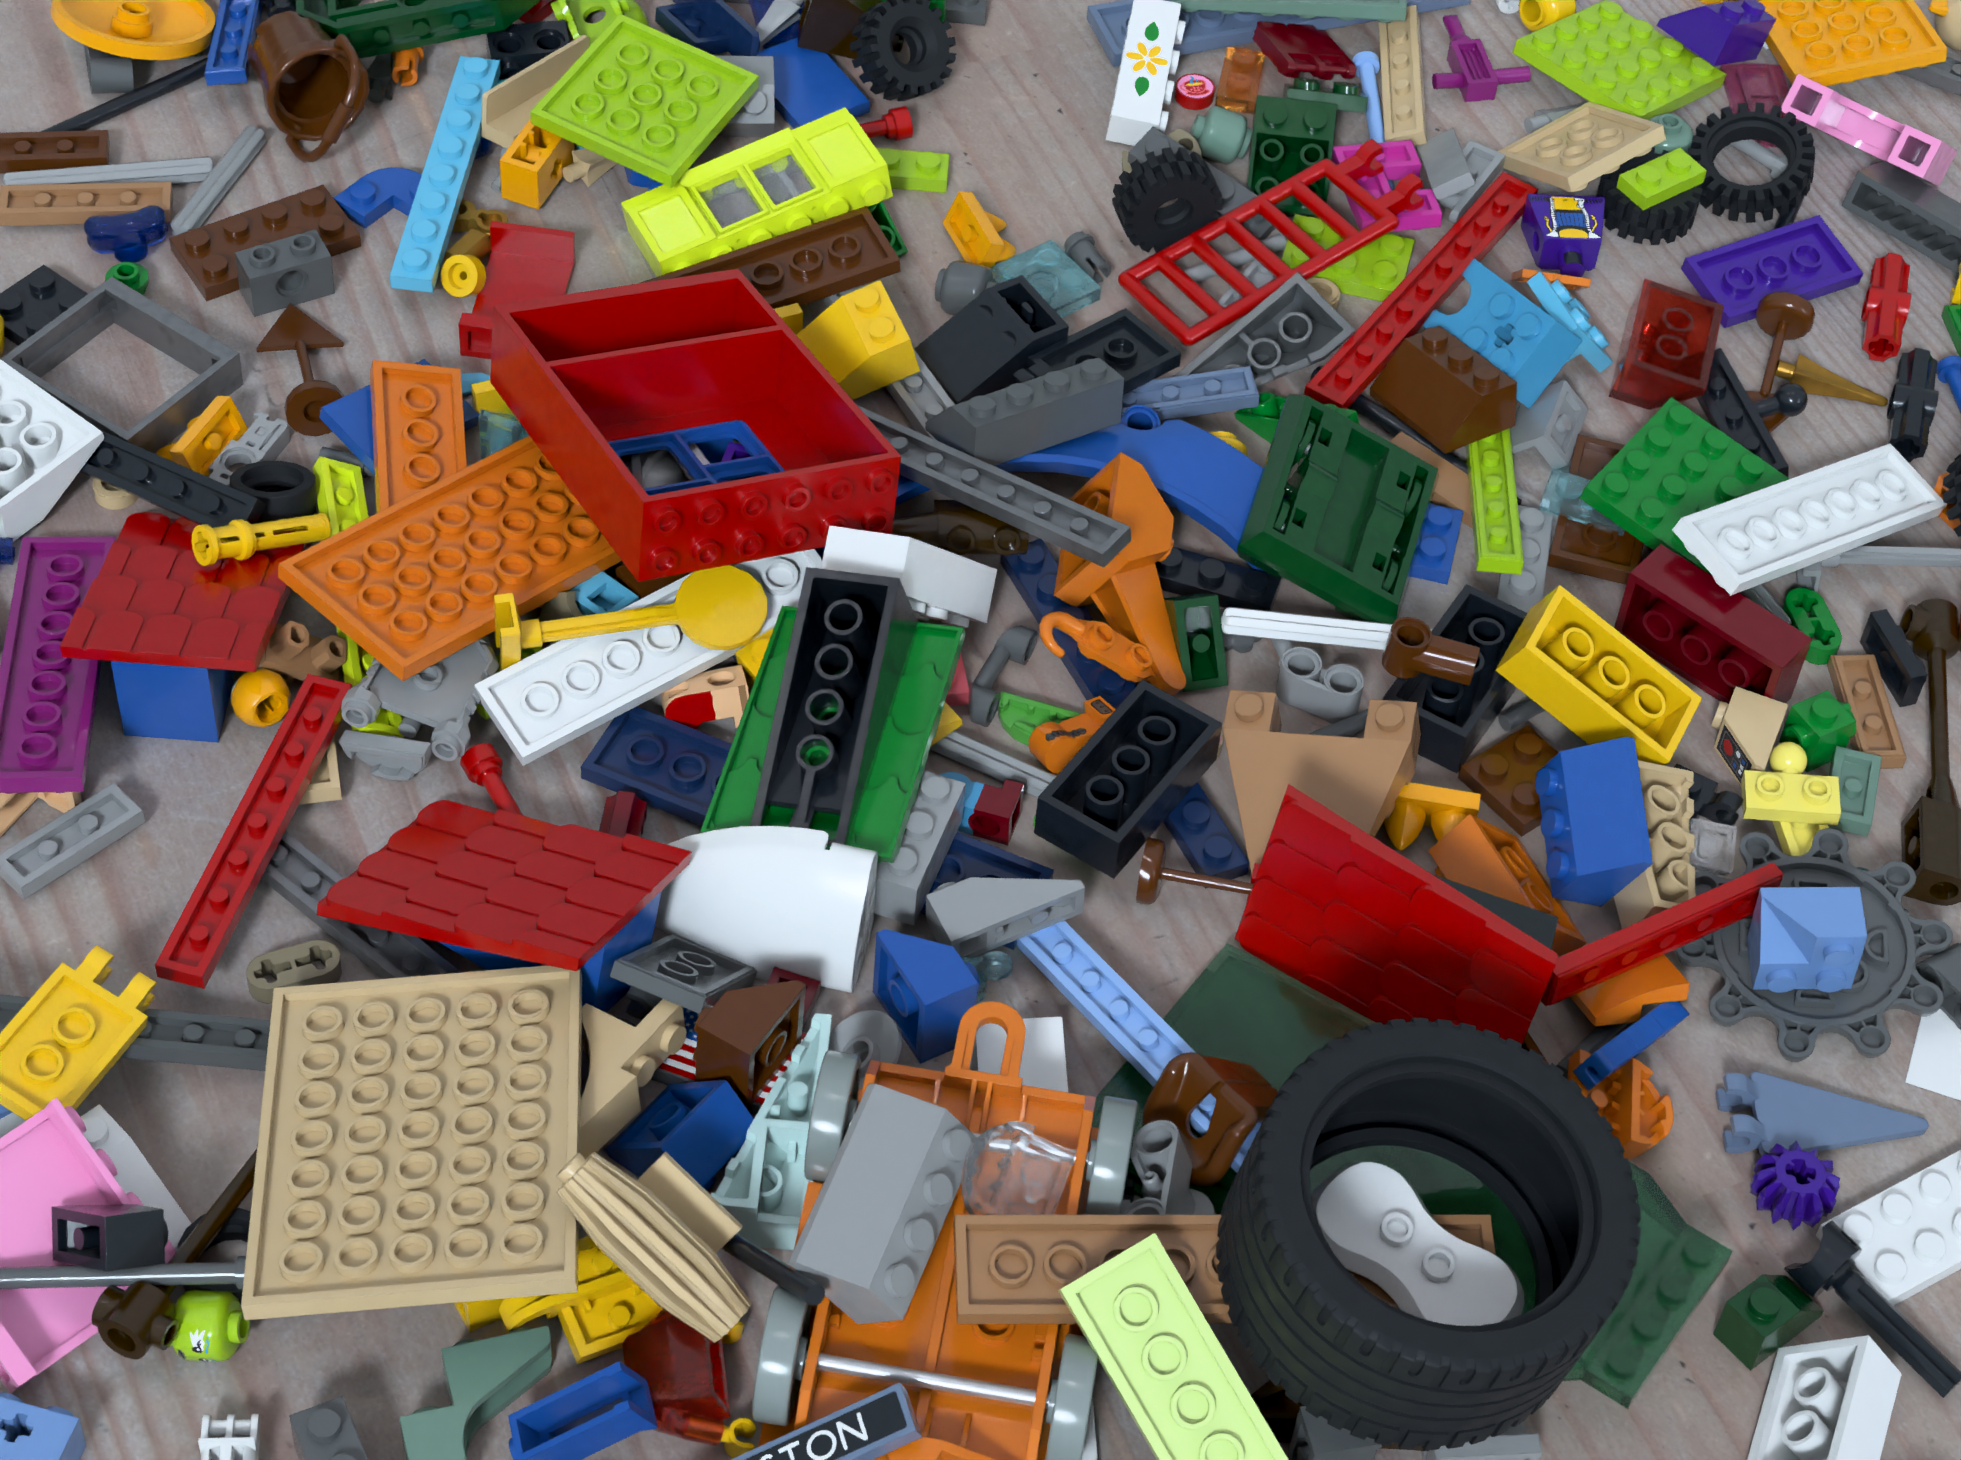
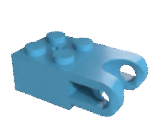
[1422,258,1583,409]

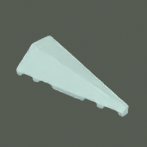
[710,1013,832,1250]

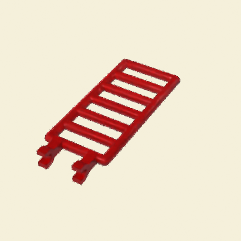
[1118,139,1424,346]

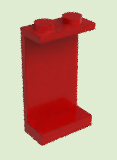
[459,221,576,359]

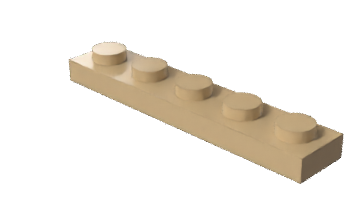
[1379,5,1427,146]

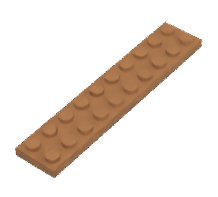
[953,1215,1496,1324]

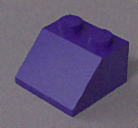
[1657,0,1776,66]

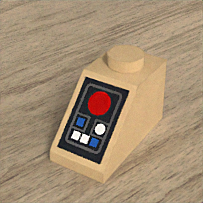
[1711,686,1789,787]

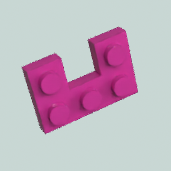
[1332,140,1442,231]

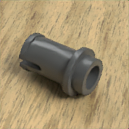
[1064,232,1112,284]

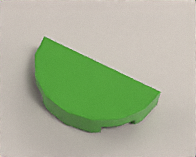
[998,691,1082,746]

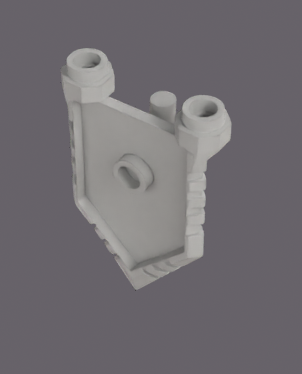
[341,636,499,761]

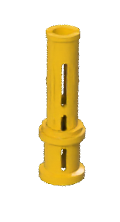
[191,512,331,566]

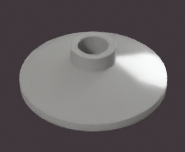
[829,1010,902,1089]

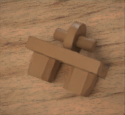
[259,620,347,685]

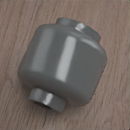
[935,260,999,315]

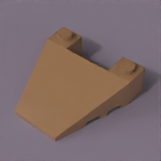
[1223,690,1421,874]

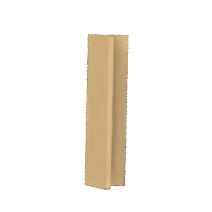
[481,35,590,149]

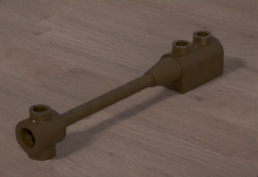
[892,500,1029,555]
[1900,598,1961,906]
[92,1143,258,1359]

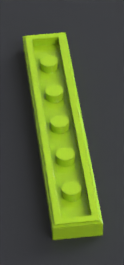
[1465,428,1524,575]

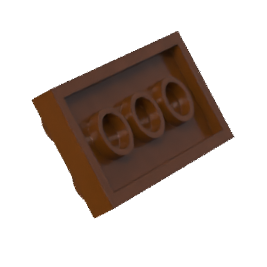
[169,185,361,301]
[1547,434,1644,585]

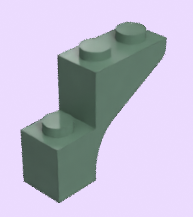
[399,1325,552,1460]

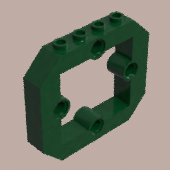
[296,0,540,59]

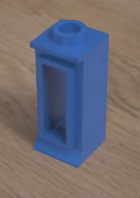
[508,1361,658,1460]

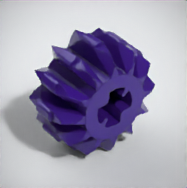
[1750,1140,1840,1231]

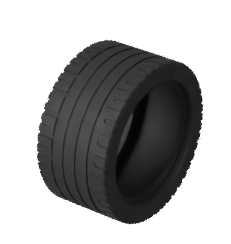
[1216,1018,1641,1450]

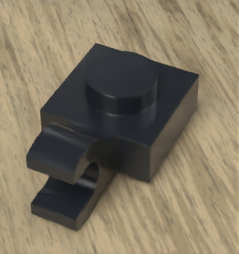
[1674,764,1744,830]

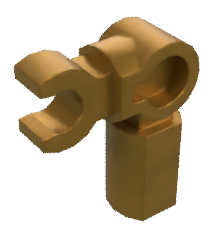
[443,199,508,262]

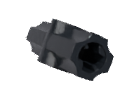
[1887,348,1939,462]

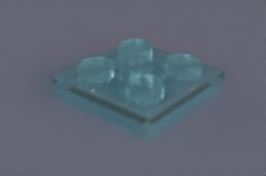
[989,240,1101,318]

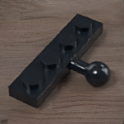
[1681,348,1808,477]

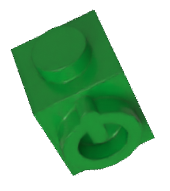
[1779,690,1857,772]

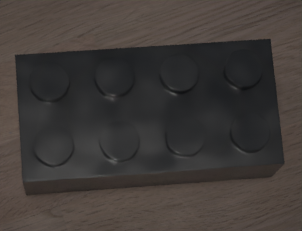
[1383,584,1527,773]
[1034,680,1222,879]

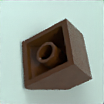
[693,980,806,1110]

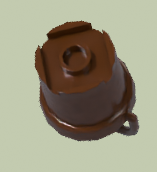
[247,11,370,163]

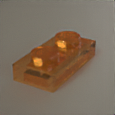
[1215,46,1265,114]

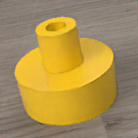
[441,254,486,297]

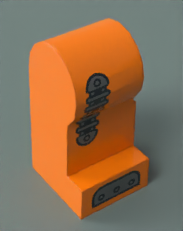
[1028,696,1116,774]

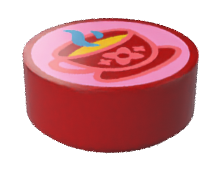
[1174,74,1215,110]

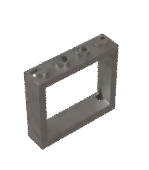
[1,277,243,454]

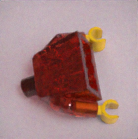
[622,1309,756,1458]

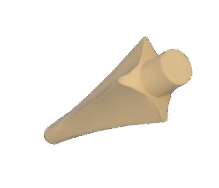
[562,148,618,187]

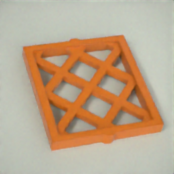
[1511,269,1591,291]

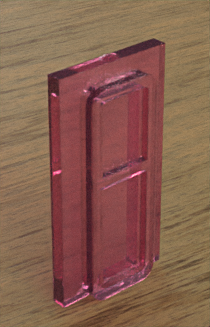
[1719,63,1799,147]

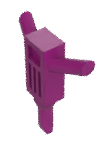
[1432,15,1531,102]

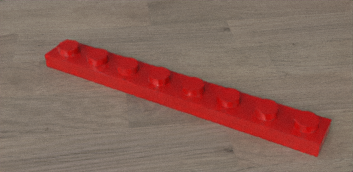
[155,674,353,989]

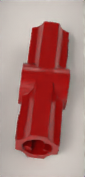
[1861,253,1912,362]

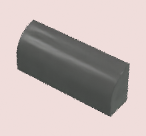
[1841,160,1961,275]

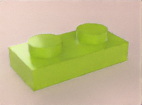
[876,148,950,193]
[1616,148,1707,210]

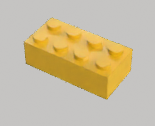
[1495,585,1702,765]

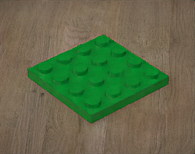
[1580,397,1790,576]

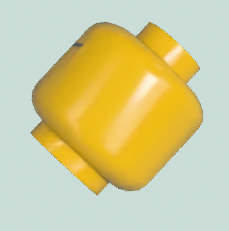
[1519,0,1576,32]

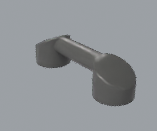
[969,625,1038,727]

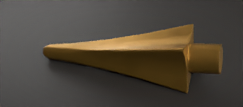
[1775,353,1888,407]

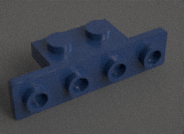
[655,0,760,56]

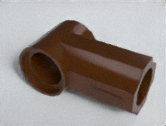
[1382,617,1480,686]

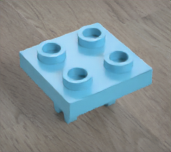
[1527,271,1614,373]

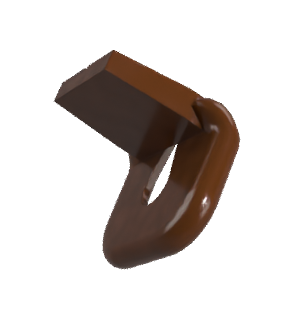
[1142,1052,1278,1188]

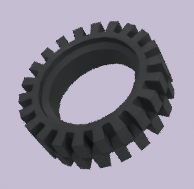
[1688,102,1815,223]

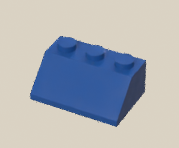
[1535,737,1653,907]

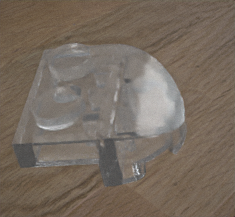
[961,1121,1076,1215]

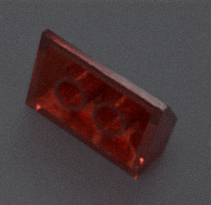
[1609,279,1724,410]

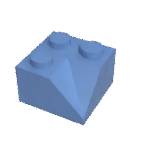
[1747,887,1867,993]

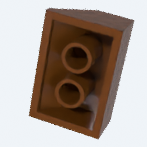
[1370,325,1517,454]

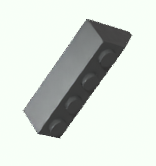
[925,357,1124,466]

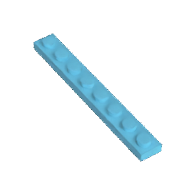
[390,56,501,293]

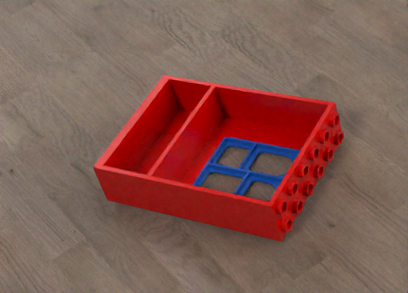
[490,269,901,582]

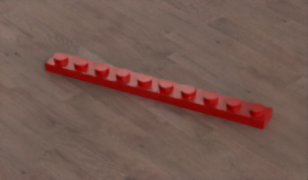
[1303,172,1538,409]

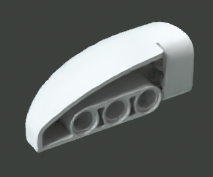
[655,826,878,993]

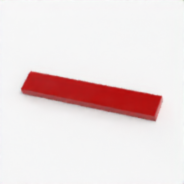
[1541,862,1784,1007]

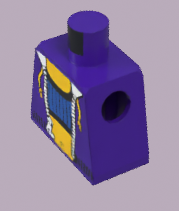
[1521,194,1605,277]

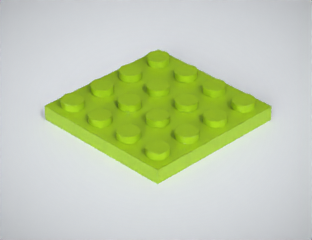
[1512,0,1727,120]
[530,14,759,188]

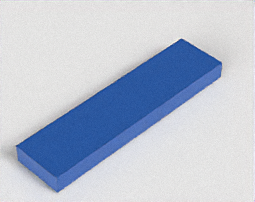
[204,0,264,86]

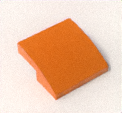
[1570,955,1690,1026]

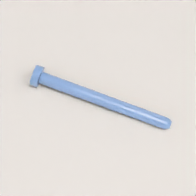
[1352,51,1394,190]

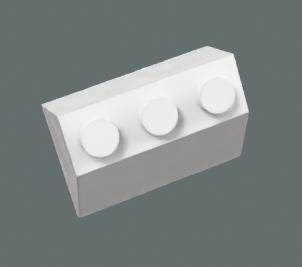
[1747,1335,1901,1460]

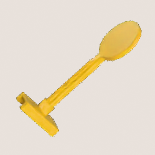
[494,565,767,671]

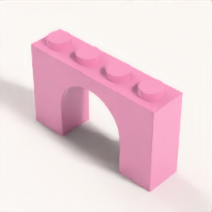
[1781,74,1958,187]

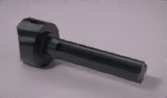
[1784,1221,1961,1398]

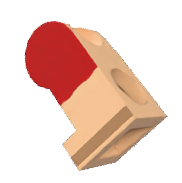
[661,665,749,729]

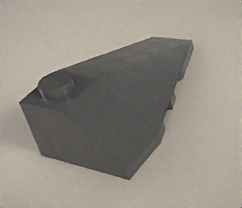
[1173,272,1355,387]

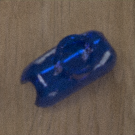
[84,205,168,263]

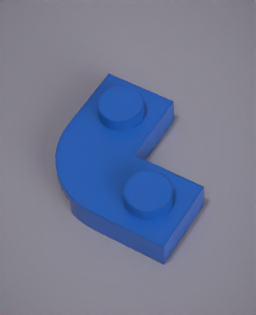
[334,168,422,229]

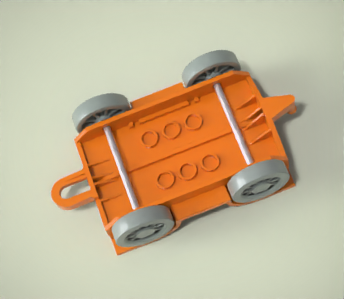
[752,1001,1138,1460]

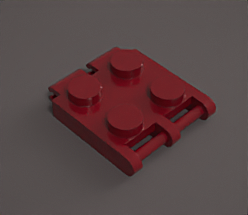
[1252,21,1356,80]

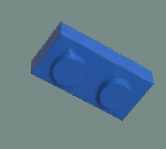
[1410,504,1463,585]

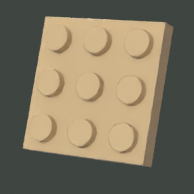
[1497,102,1666,192]

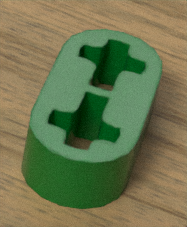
[1782,588,1842,665]

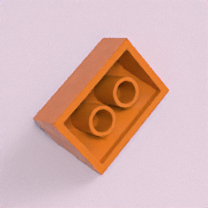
[1428,814,1587,956]

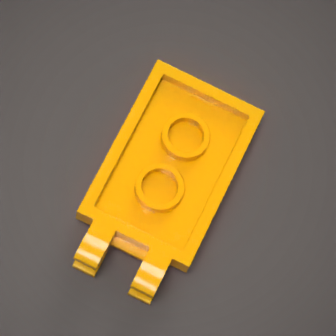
[0,945,157,1121]

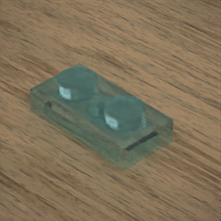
[1539,468,1625,536]

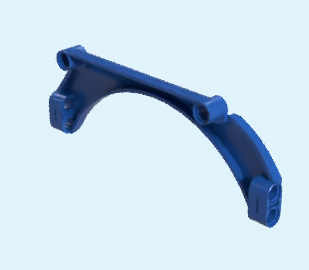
[732,405,1267,661]

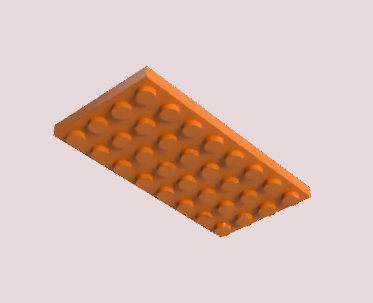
[278,435,622,682]

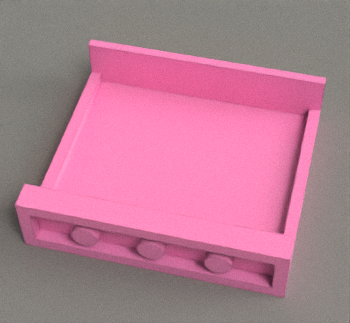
[0,1097,176,1394]

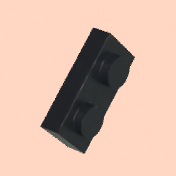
[1860,609,1928,707]

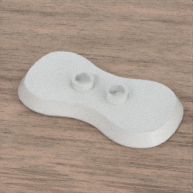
[1311,1161,1525,1326]

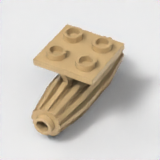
[556,1151,752,1343]

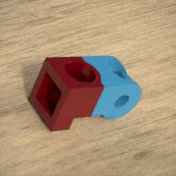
[941,772,1024,846]

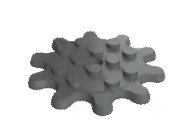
[1675,828,1953,1062]

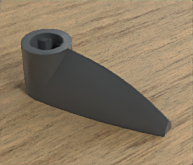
[83,44,134,94]

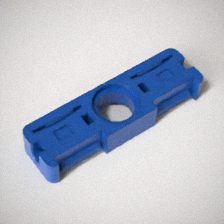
[1572,1001,1690,1091]

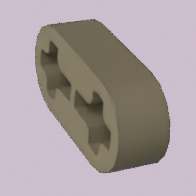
[246,939,342,1004]

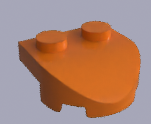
[1568,1049,1674,1160]

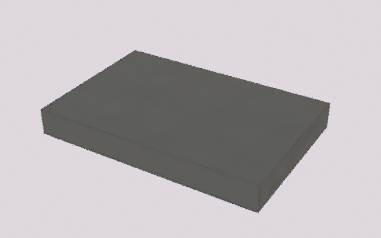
[610,934,757,1014]

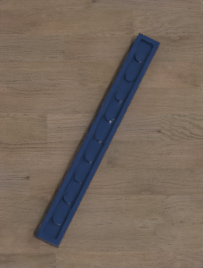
[1000,539,1249,889]

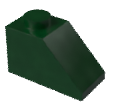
[1164,593,1229,692]
[1713,1274,1824,1371]

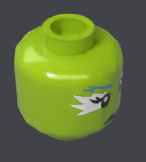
[170,1290,250,1362]

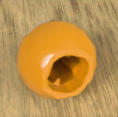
[230,668,291,728]

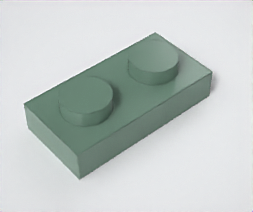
[1828,746,1882,837]

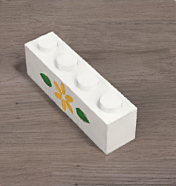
[1105,0,1186,146]

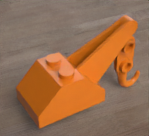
[1039,452,1186,696]

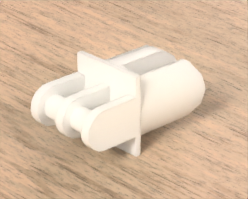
[198,1414,261,1460]

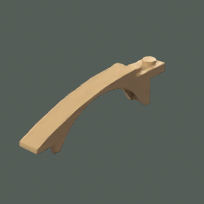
[580,999,686,1159]

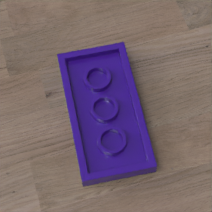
[1681,215,1864,328]

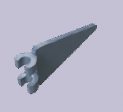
[1715,1071,1929,1156]

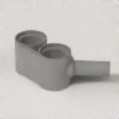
[1270,639,1365,724]

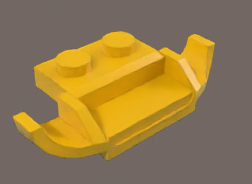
[498,1238,676,1364]

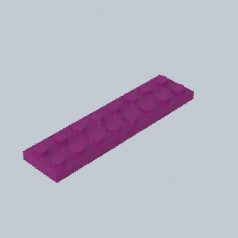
[0,537,116,794]

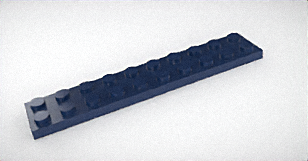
[581,706,1054,950]

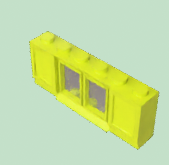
[621,107,893,277]

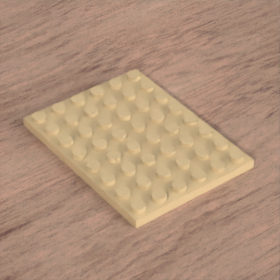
[241,965,582,1320]

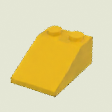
[796,280,920,400]

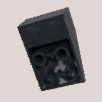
[914,275,1069,405]

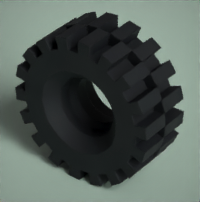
[850,0,956,102]
[1112,147,1223,253]
[1596,148,1703,245]

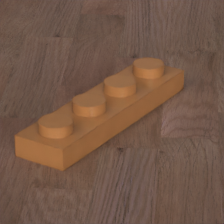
[0,182,173,226]

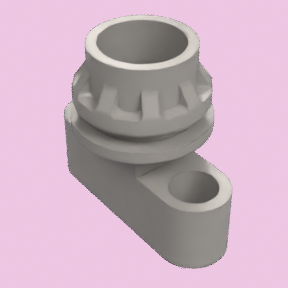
[1120,1120,1216,1215]

